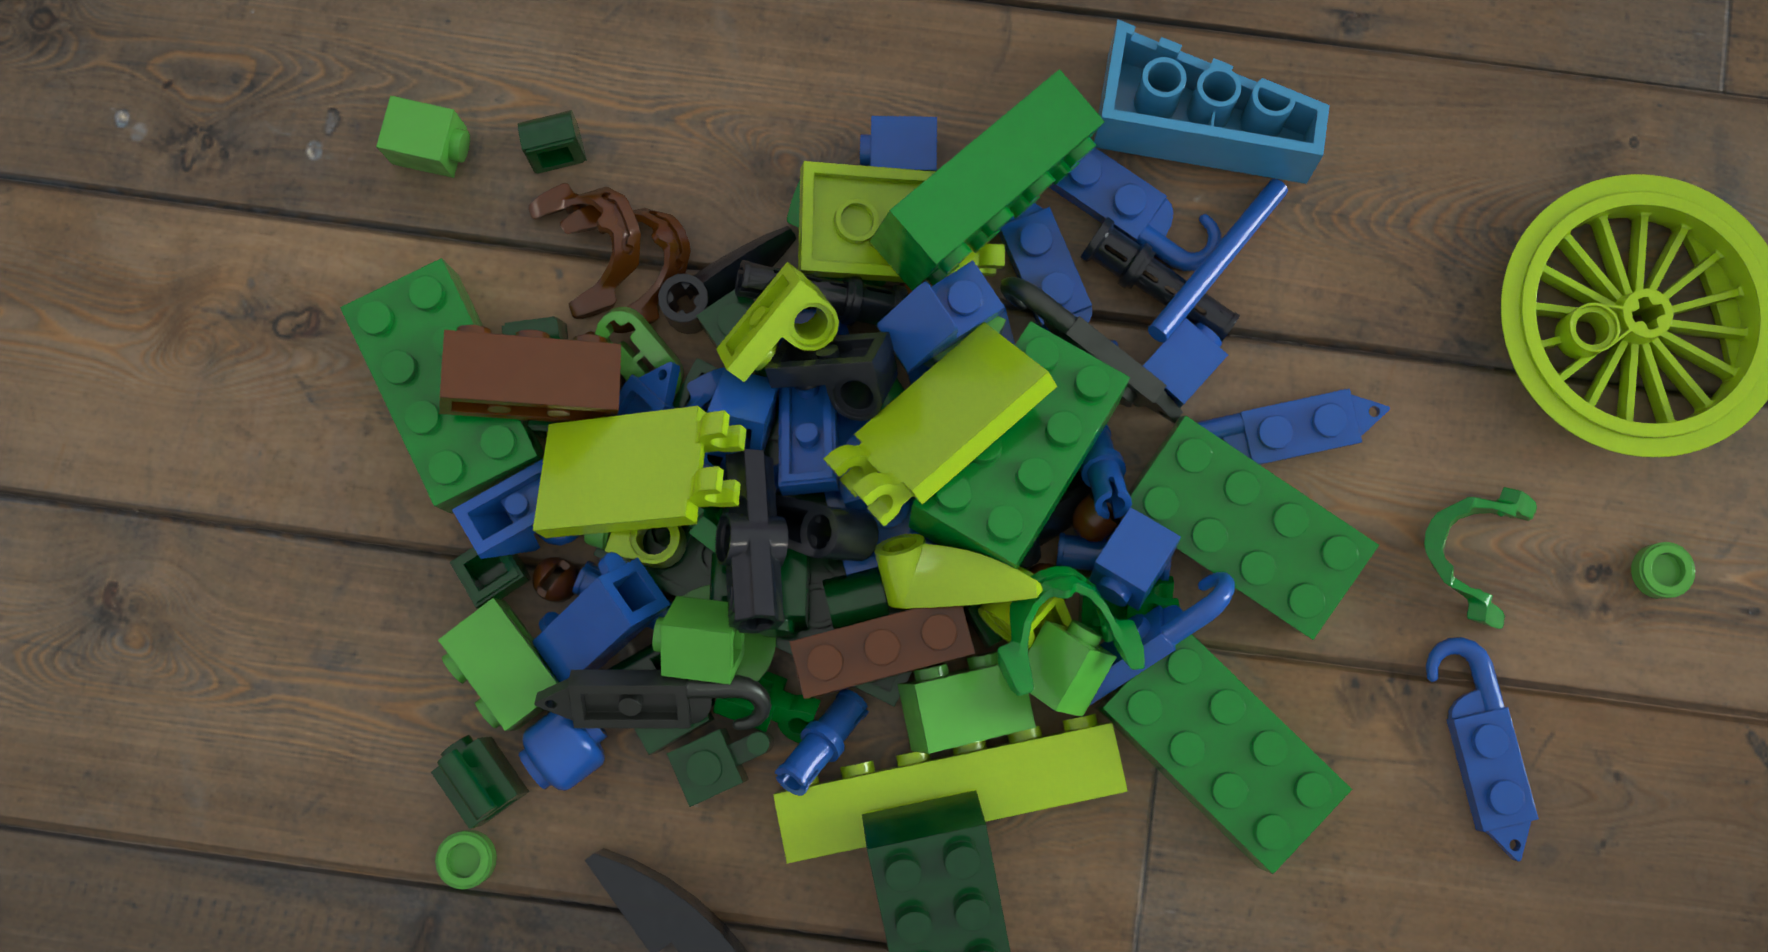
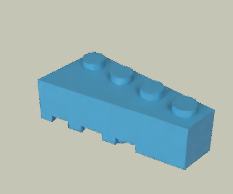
[1094,19,1330,184]

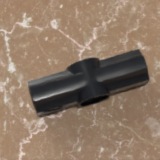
[715,449,788,633]

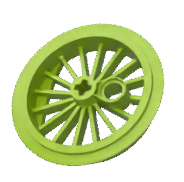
[1501,174,1768,457]

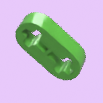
[595,307,684,394]

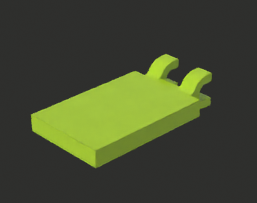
[798,161,1005,284]
[823,322,1058,527]
[533,406,746,538]

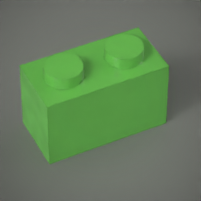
[438,598,559,731]
[898,651,1036,754]

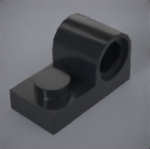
[765,332,898,421]

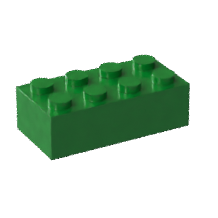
[870,69,1105,291]
[340,258,544,514]
[908,321,1131,570]
[1128,416,1379,640]
[1095,635,1353,874]

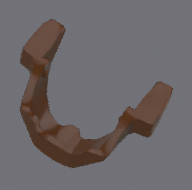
[528,183,641,319]
[560,205,691,333]

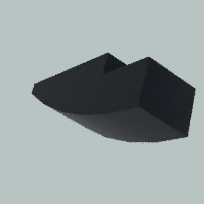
[585,848,748,952]

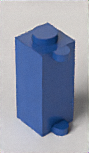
[532,552,671,682]

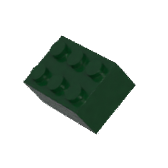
[862,790,1011,952]

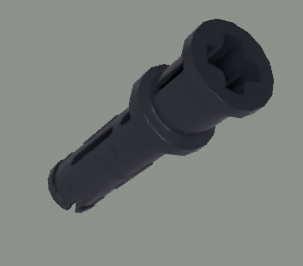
[1080,217,1240,341]
[735,260,908,326]

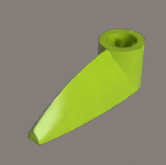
[874,534,1043,609]

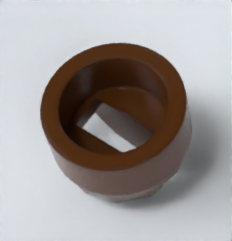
[1071,492,1121,542]
[532,557,579,602]

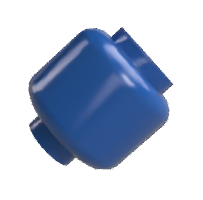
[519,712,608,791]

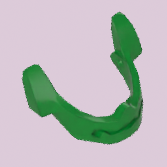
[1424,487,1537,629]
[998,566,1145,696]

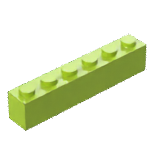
[773,714,1128,864]

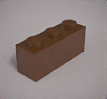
[439,325,621,422]
[789,606,975,699]

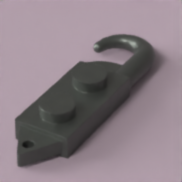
[1000,277,1183,423]
[534,670,772,730]

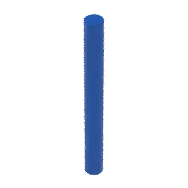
[1148,179,1288,343]

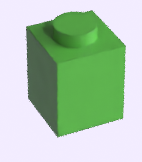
[376,95,470,178]
[652,596,745,685]
[1028,619,1117,717]

